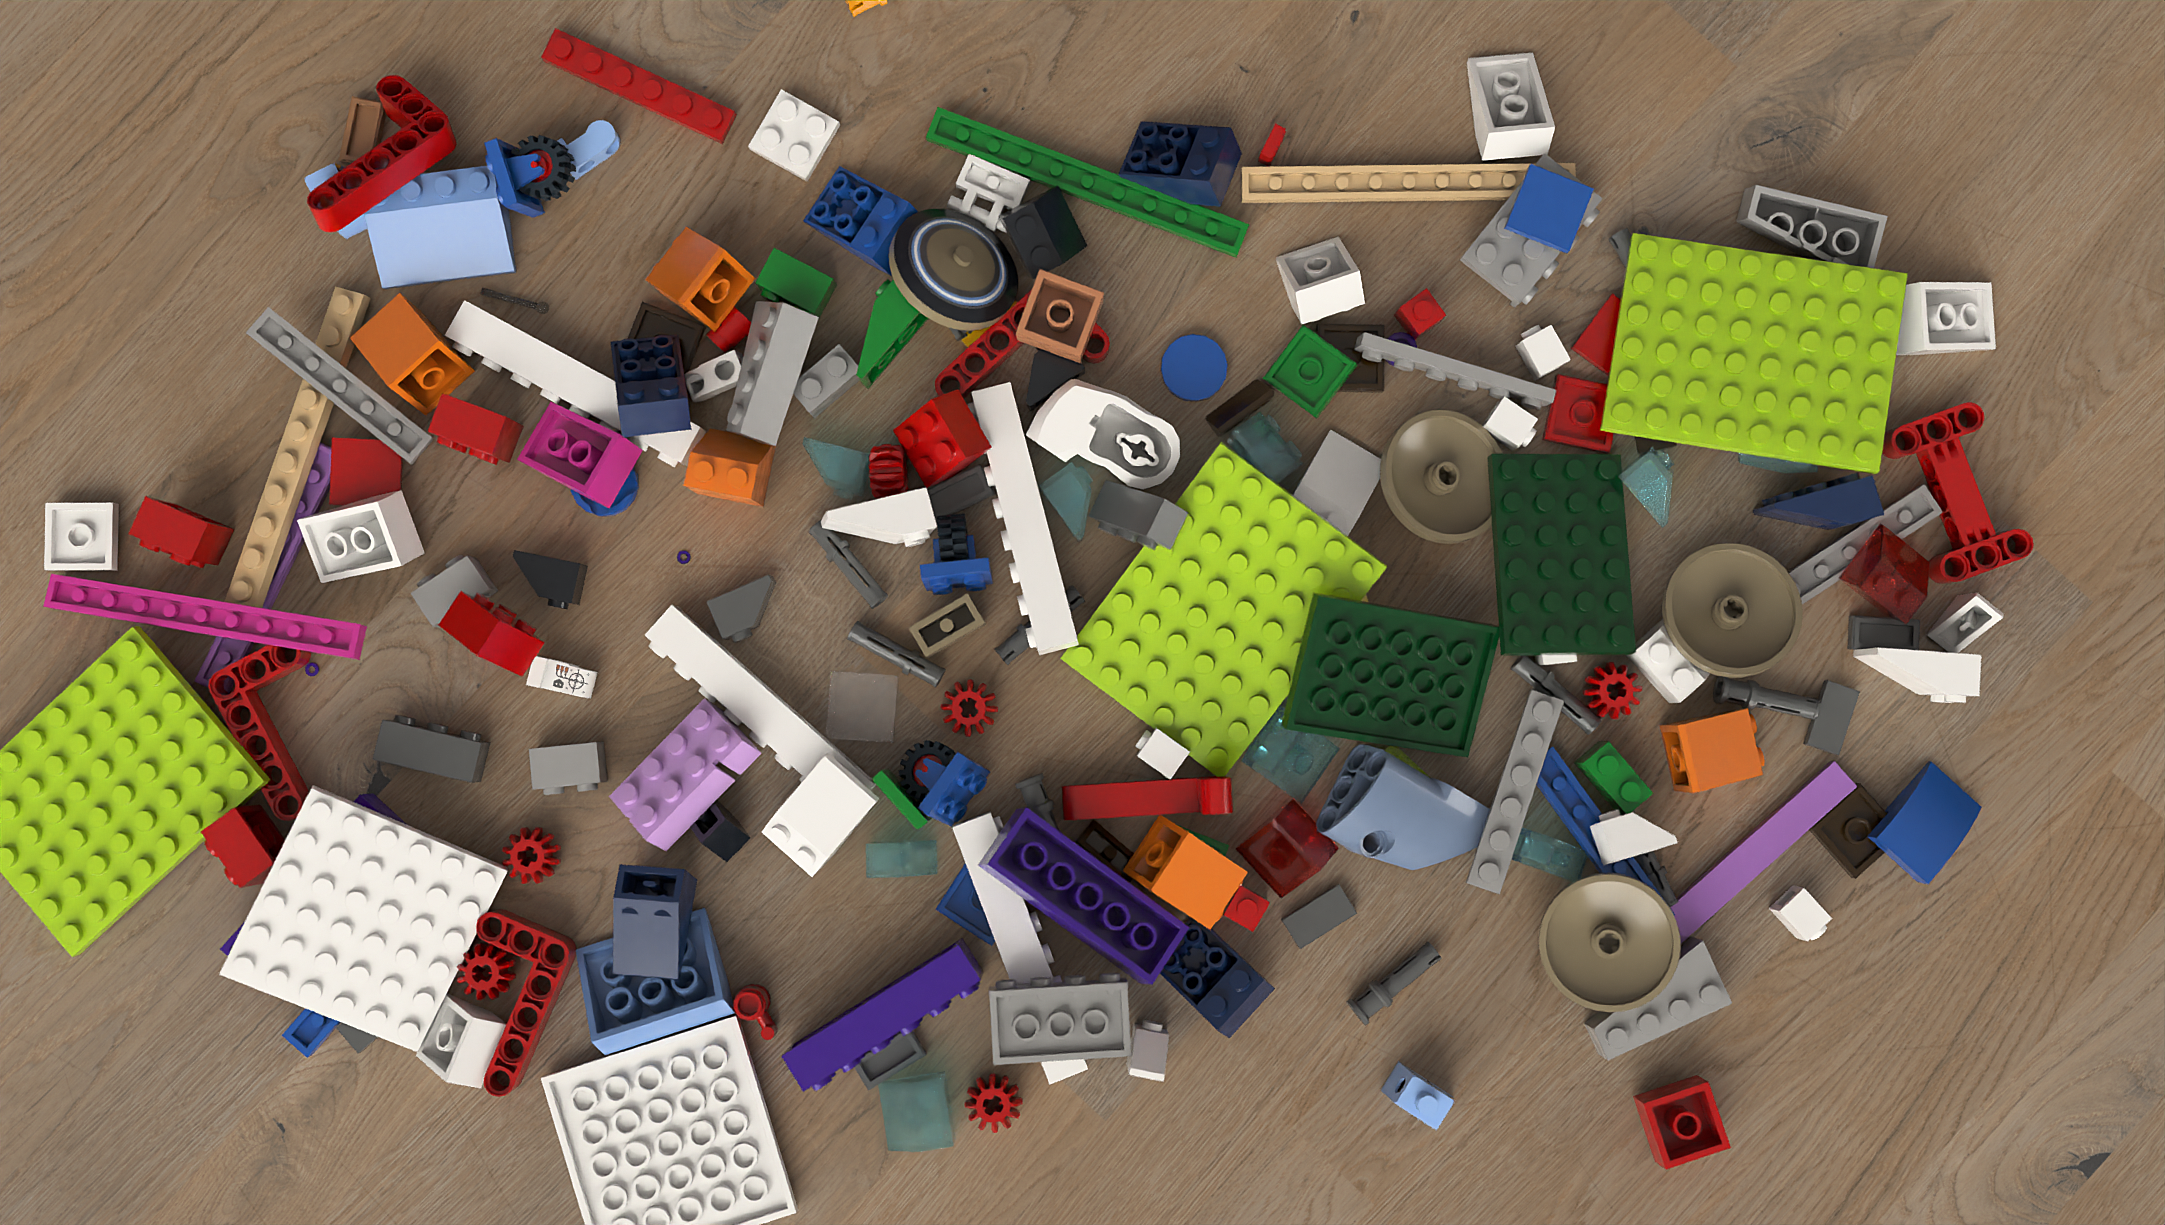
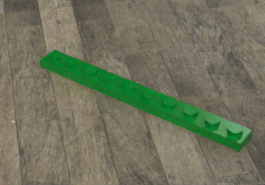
[926,107,1249,258]

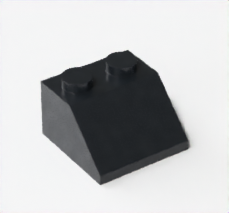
[998,185,1088,279]

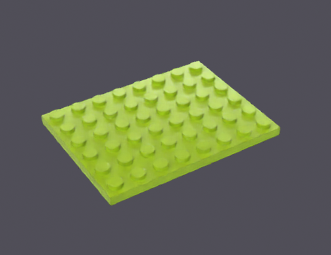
[1600,233,1908,474]
[1060,442,1387,777]
[0,626,270,957]

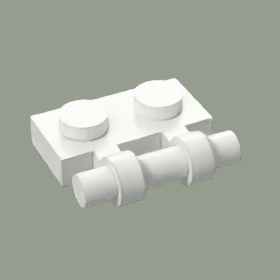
[947,154,1030,233]

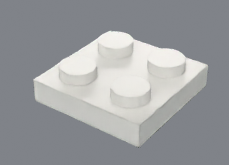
[748,89,840,182]
[44,503,119,571]

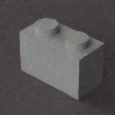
[793,344,859,419]
[410,555,498,628]
[529,742,608,795]

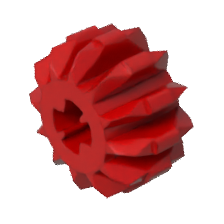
[868,444,909,499]
[1583,662,1643,719]
[940,679,998,737]
[502,827,561,884]
[456,943,517,1001]
[965,1073,1023,1133]

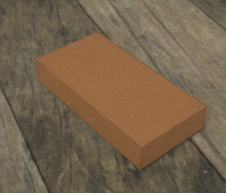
[338,96,386,165]

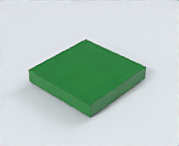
[1263,324,1357,419]
[872,768,932,829]

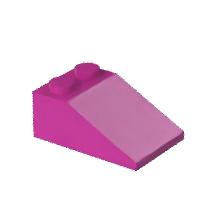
[517,402,643,508]

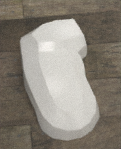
[1026,379,1180,489]

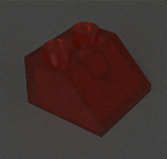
[1839,524,1929,624]
[1236,798,1339,898]

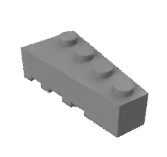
[1736,185,1888,268]
[727,301,819,446]
[1584,936,1732,1060]

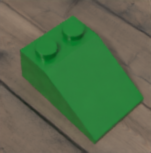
[856,279,929,389]

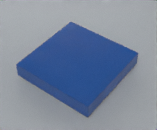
[1504,164,1594,253]
[936,863,995,946]

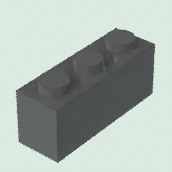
[1088,480,1188,550]
[372,715,491,783]

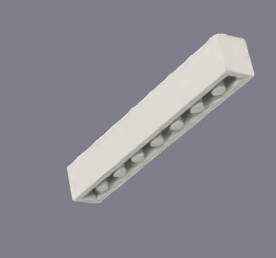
[445,300,706,467]
[968,382,1079,655]
[645,605,876,790]
[952,811,1088,1084]

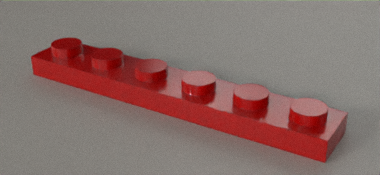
[541,28,737,144]

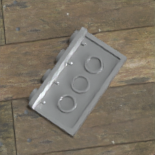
[1460,153,1603,308]
[989,973,1131,1065]

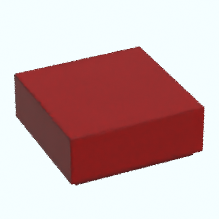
[1258,123,1286,167]

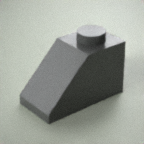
[707,575,776,643]

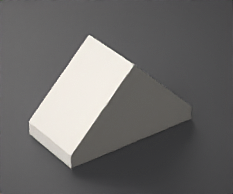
[1928,593,2004,653]

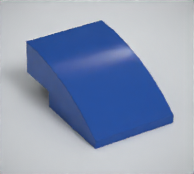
[1867,761,1982,884]

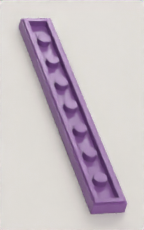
[195,442,331,693]
[1670,761,1857,943]

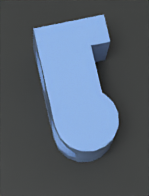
[557,120,620,180]

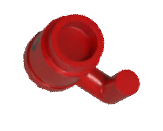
[706,306,751,356]
[734,984,778,1040]

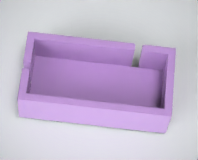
[609,698,761,851]

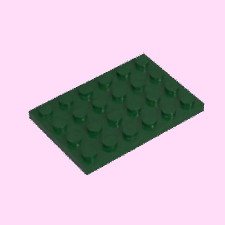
[1487,454,1636,656]
[1281,593,1499,758]

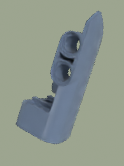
[1316,744,1490,870]

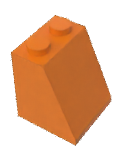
[646,227,756,332]
[350,293,475,416]
[683,428,776,507]
[1659,708,1765,793]
[1123,815,1248,930]

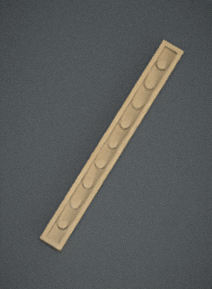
[1241,163,1576,203]
[224,287,371,608]

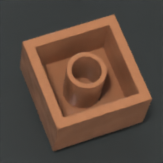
[1016,269,1104,363]

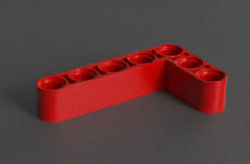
[307,75,457,233]
[935,289,1110,399]
[208,645,311,821]
[1061,776,1233,820]
[476,909,577,1097]

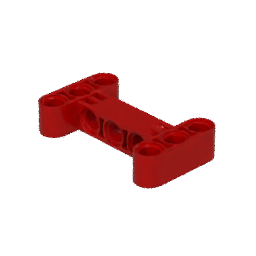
[1882,402,2034,584]

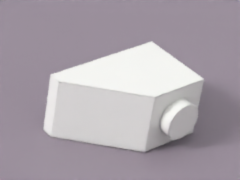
[1590,810,1678,866]
[1126,1020,1169,1081]

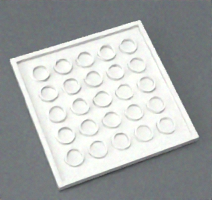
[220,785,508,1052]
[541,1014,798,1225]

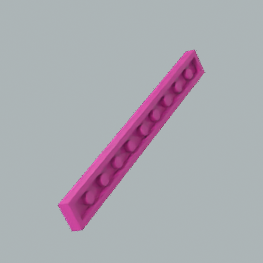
[43,574,367,660]

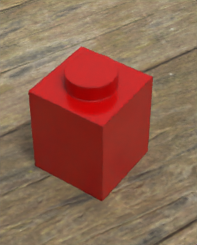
[1394,288,1446,340]
[1223,885,1270,932]

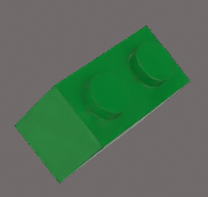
[755,248,837,320]
[1574,741,1653,815]

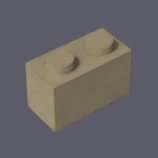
[909,593,986,658]

